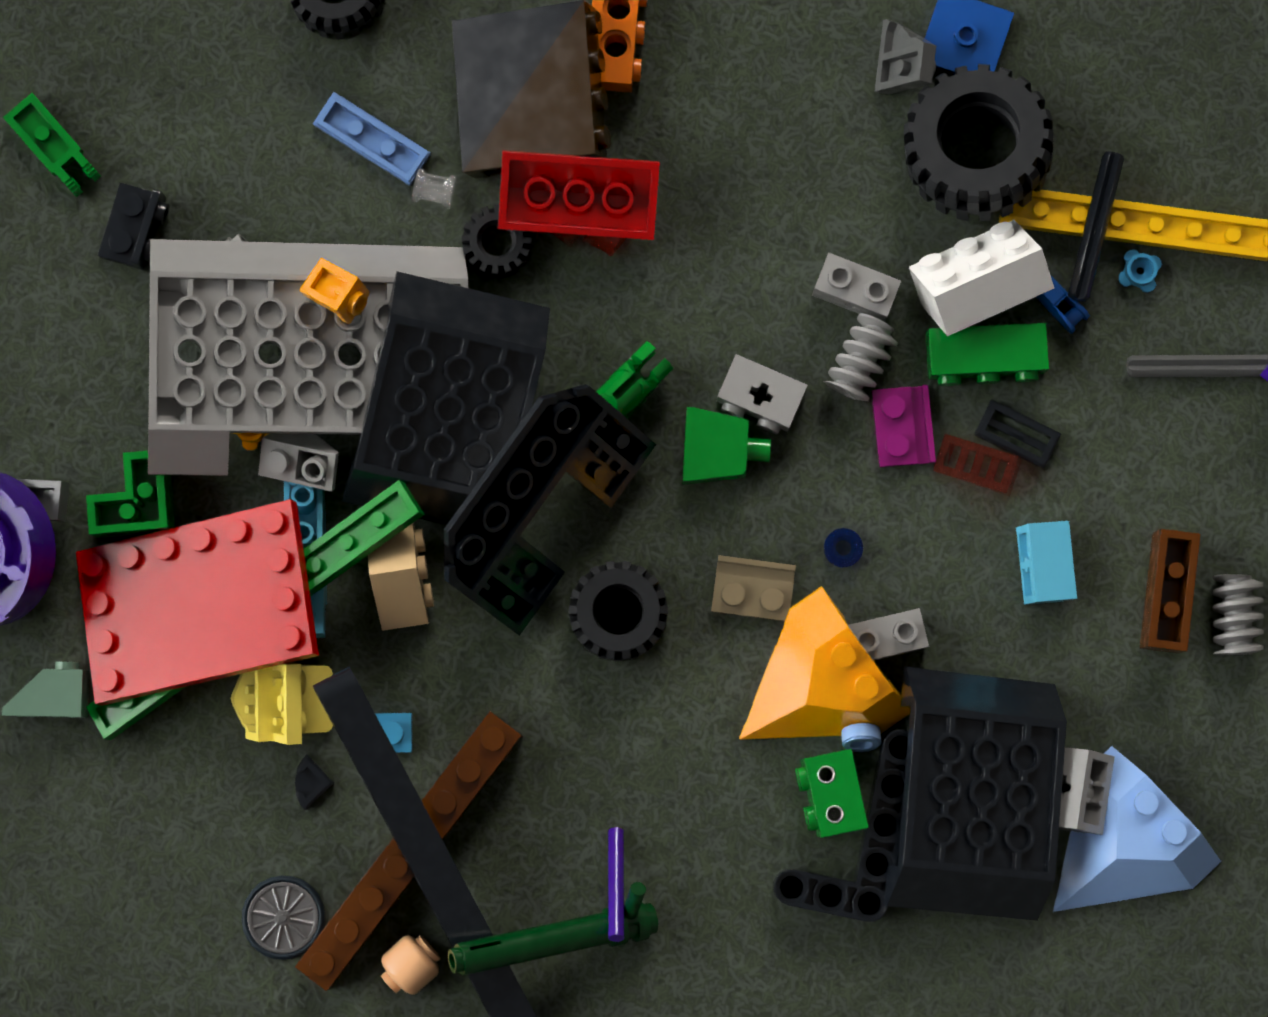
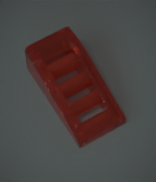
[933,434,1022,497]

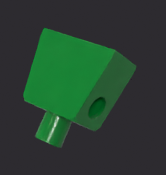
[682,407,771,485]

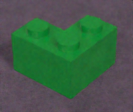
[86,451,175,539]

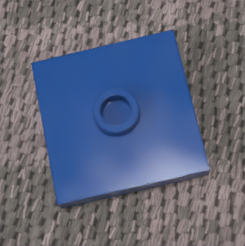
[925,0,1014,75]

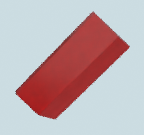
[498,150,660,240]

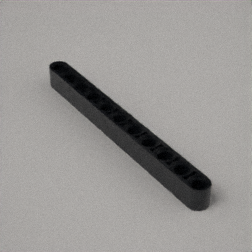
[313,666,537,1017]

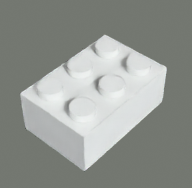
[909,220,1054,336]

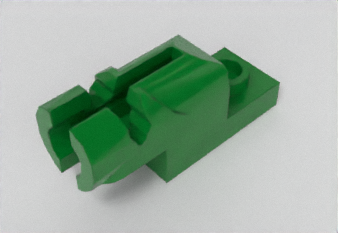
[596,341,674,419]

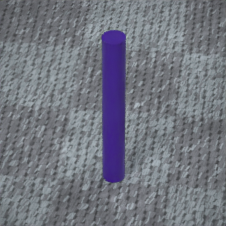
[608,827,624,942]

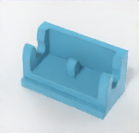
[1016,521,1077,605]

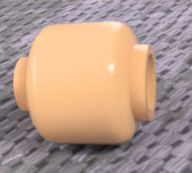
[381,935,441,995]

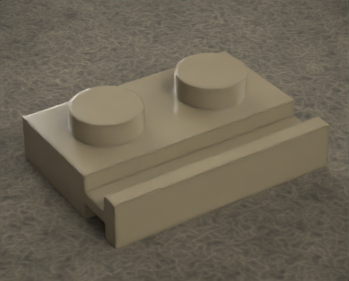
[711,555,796,621]

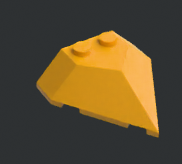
[739,586,910,740]

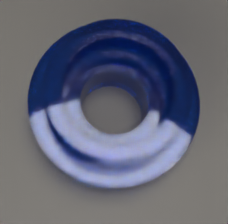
[824,528,863,568]

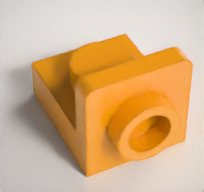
[300,258,370,324]

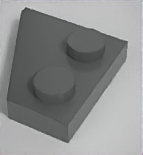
[874,19,936,94]

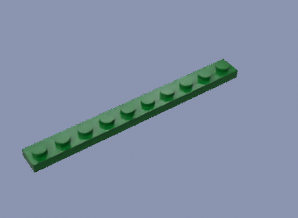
[86,480,424,740]

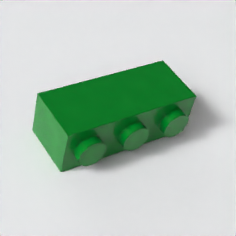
[925,323,1049,386]

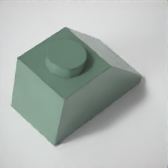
[2,662,90,718]

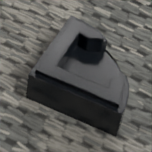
[295,754,334,810]

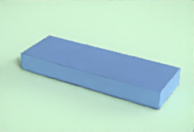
[313,92,431,186]

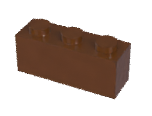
[1139,529,1201,654]

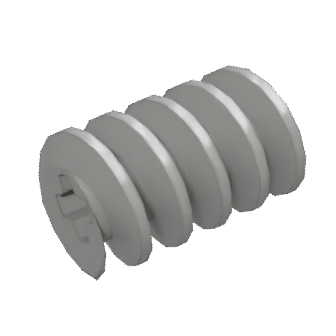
[823,313,898,402]
[1212,574,1264,655]

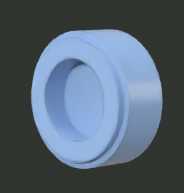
[841,723,881,752]

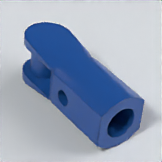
[1036,276,1090,334]

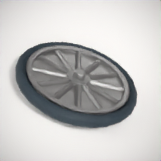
[241,876,325,960]

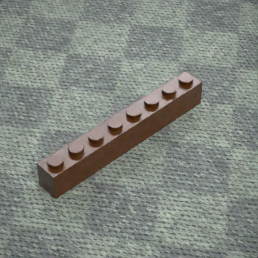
[295,711,523,991]

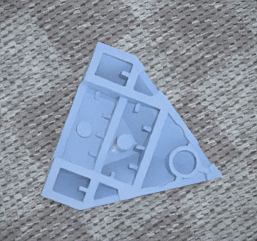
[1053,746,1221,912]

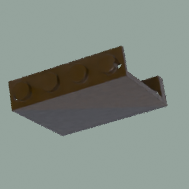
[452,0,611,178]

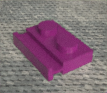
[871,385,936,468]

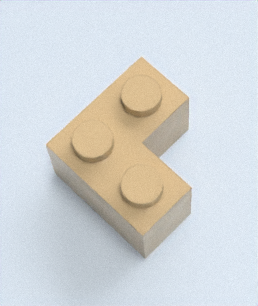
[368,523,434,631]

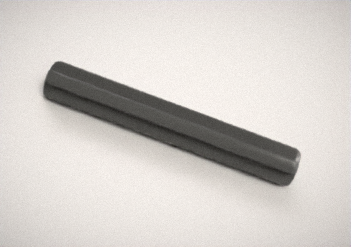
[1126,355,1268,377]

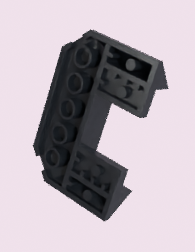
[444,384,657,636]

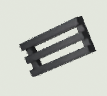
[974,399,1061,469]

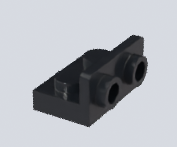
[97,183,169,270]

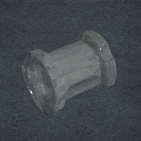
[412,169,457,210]

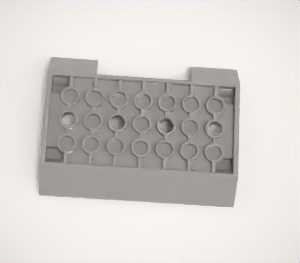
[148,239,468,476]

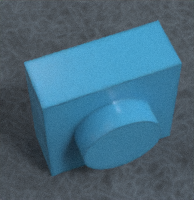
[375,713,412,753]

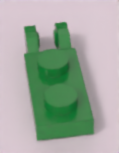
[3,93,101,198]

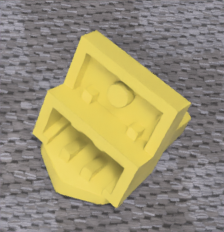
[230,662,333,745]

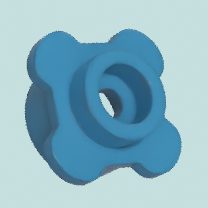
[1118,249,1162,293]

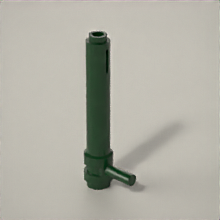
[448,882,658,976]

